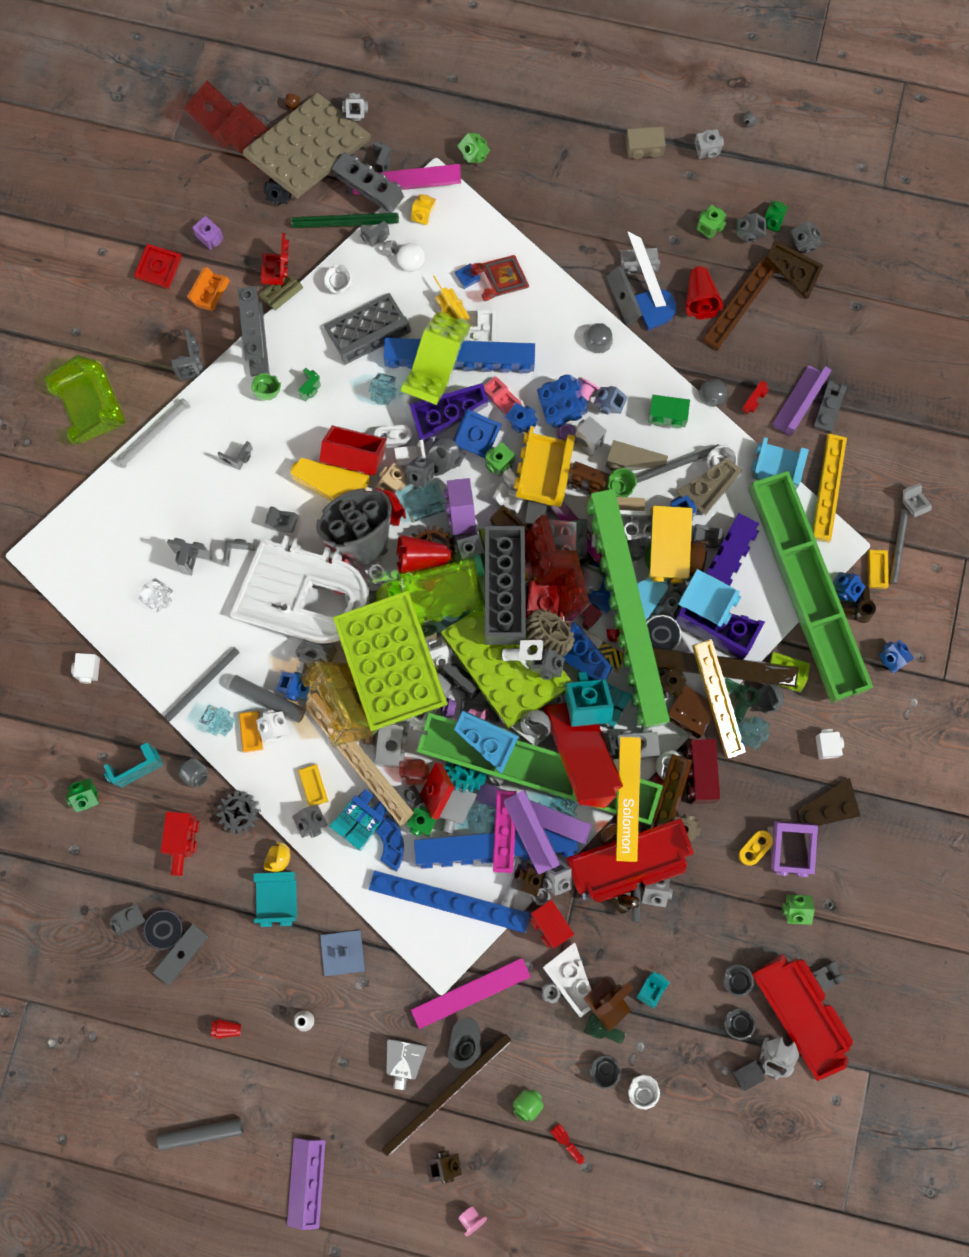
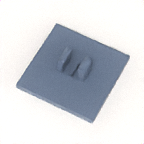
[320,930,365,976]

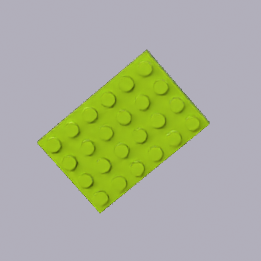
[333,591,448,731]
[441,605,572,729]

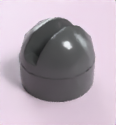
[743,111,759,127]

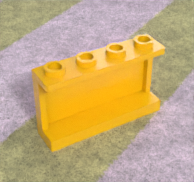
[513,426,575,507]

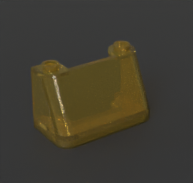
[301,661,378,747]

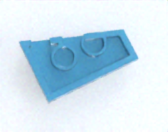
[454,710,519,773]

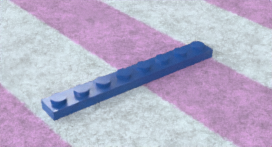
[369,870,530,933]

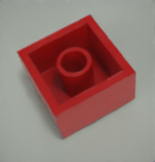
[529,900,575,949]

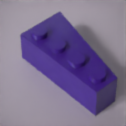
[409,383,488,443]
[706,513,759,586]
[675,607,765,659]

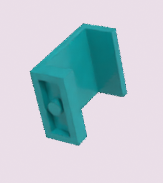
[104,743,164,788]
[254,872,297,927]

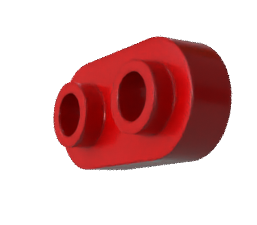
[742,380,769,414]

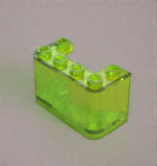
[397,556,485,626]

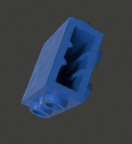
[536,374,588,428]

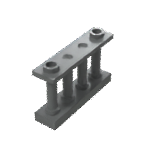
[237,286,270,377]

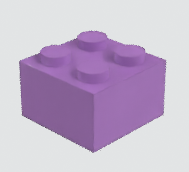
[444,478,476,535]

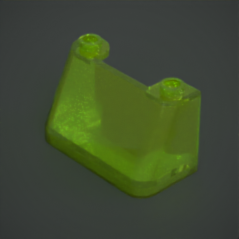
[44,355,126,445]

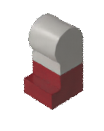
[567,593,602,631]

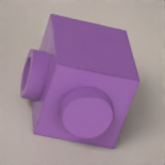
[192,216,224,250]

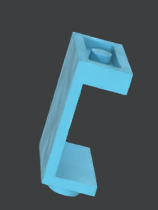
[750,437,809,490]
[678,569,741,627]

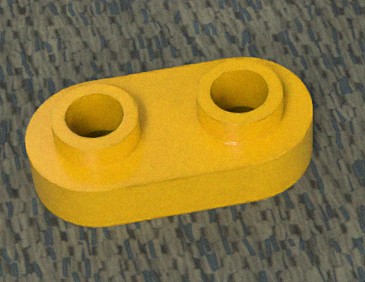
[739,830,773,866]

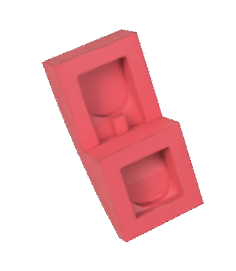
[484,376,522,415]

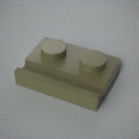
[259,273,303,311]

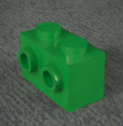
[648,394,690,429]

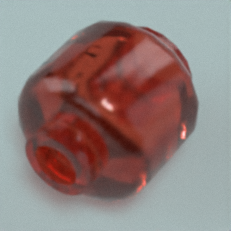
[399,759,429,785]

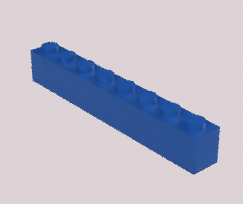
[384,338,535,373]
[414,829,578,869]

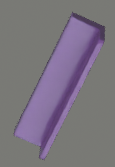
[772,366,832,436]
[504,790,560,874]
[287,1138,326,1230]

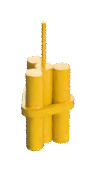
[433,276,470,321]

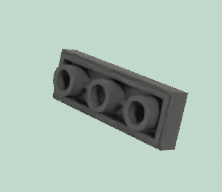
[606,267,642,325]
[153,924,209,986]

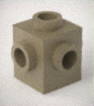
[675,813,702,841]

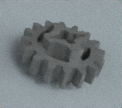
[217,791,261,835]

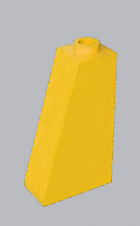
[290,458,371,501]

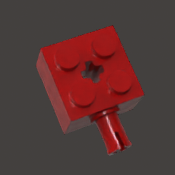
[161,812,200,876]

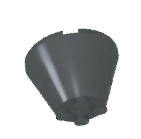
[316,488,392,565]

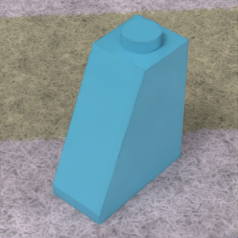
[637,578,669,621]

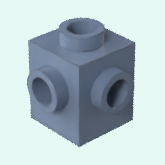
[593,386,628,415]

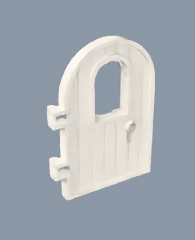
[230,535,370,643]

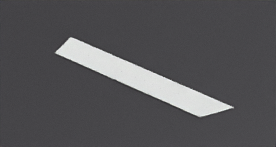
[627,231,666,307]

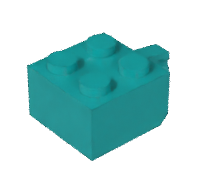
[564,672,614,727]

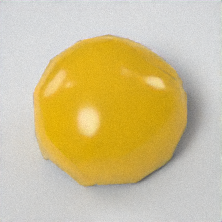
[264,842,291,873]

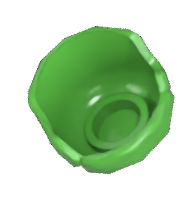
[251,373,281,401]
[606,468,637,497]

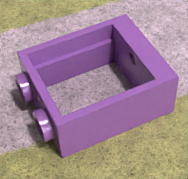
[771,821,818,877]

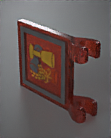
[470,255,529,301]

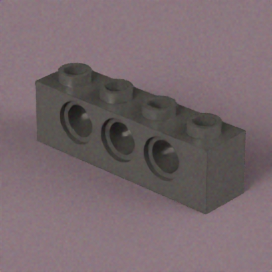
[331,152,404,213]

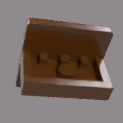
[583,978,634,1031]

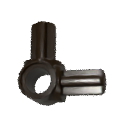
[842,584,876,623]
[609,882,644,914]

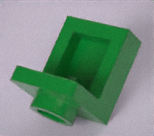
[765,200,789,232]
[298,368,321,401]

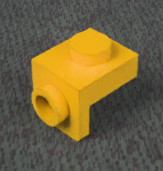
[410,194,436,225]

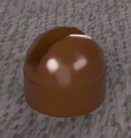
[285,94,300,110]

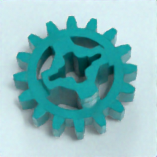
[444,761,487,793]

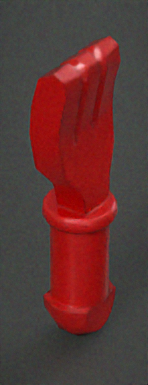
[550,1123,585,1164]

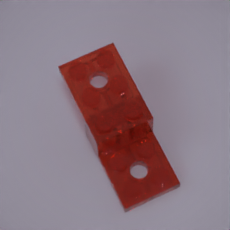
[183,80,269,169]
[525,515,589,621]

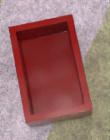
[319,425,387,475]

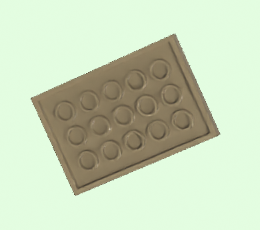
[243,93,371,199]

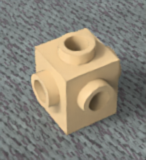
[376,463,407,493]

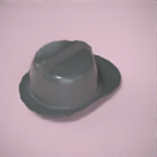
[448,1018,481,1069]

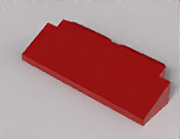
[543,703,623,808]
[566,818,694,903]
[752,954,853,1081]

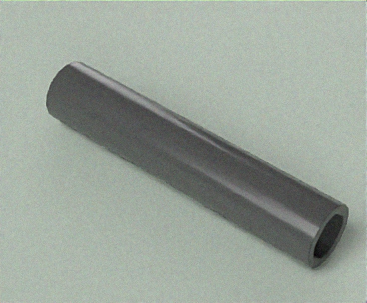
[229,675,306,723]
[157,1118,243,1151]

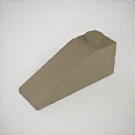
[605,440,668,471]

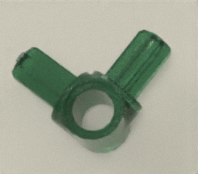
[724,678,759,723]
[584,1013,625,1044]

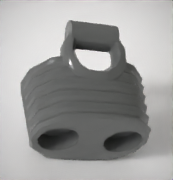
[426,436,466,476]
[295,639,337,679]

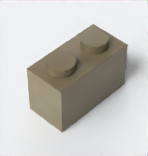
[626,127,666,159]

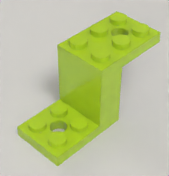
[400,312,472,405]

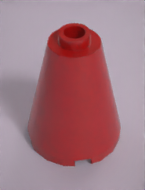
[686,266,723,320]
[396,535,451,574]

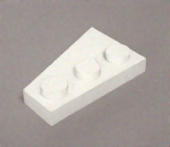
[543,942,591,1018]

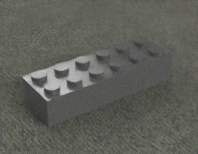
[485,526,526,645]

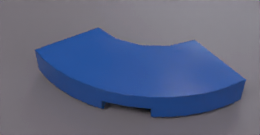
[375,815,404,872]

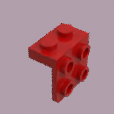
[261,233,289,285]

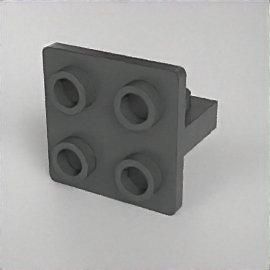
[167,538,212,576]

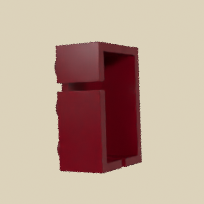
[684,739,720,804]

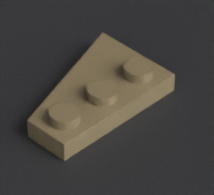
[675,458,743,516]

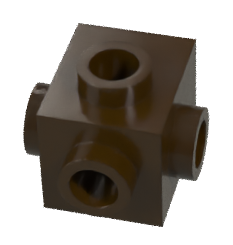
[659,668,686,699]
[510,863,545,897]
[426,1150,462,1184]

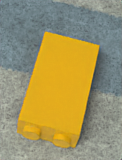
[647,506,692,584]

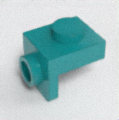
[636,971,670,1009]

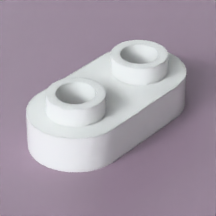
[374,425,412,447]

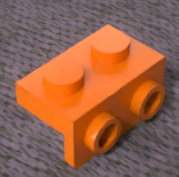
[187,267,230,311]

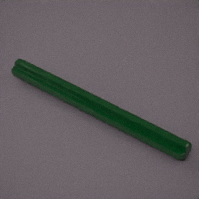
[291,212,399,228]

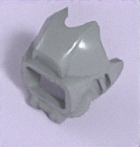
[758,1036,800,1080]

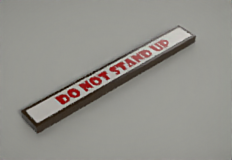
[382,1034,512,1156]

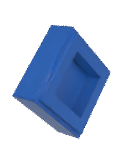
[455,263,480,289]

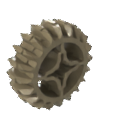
[525,609,575,657]

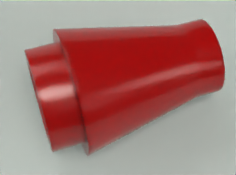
[211,1018,241,1039]

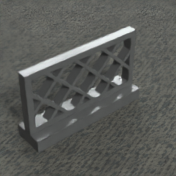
[324,293,411,365]

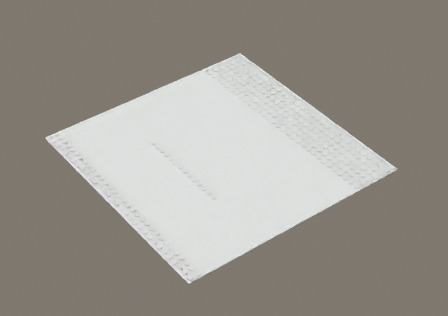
[6,158,870,995]

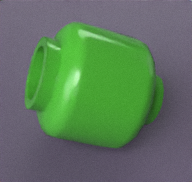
[513,1089,544,1122]

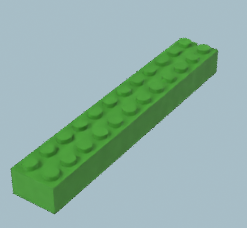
[748,471,873,703]
[586,489,670,730]
[417,713,663,825]

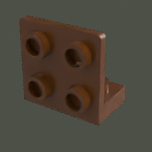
[567,461,610,495]
[668,686,713,739]

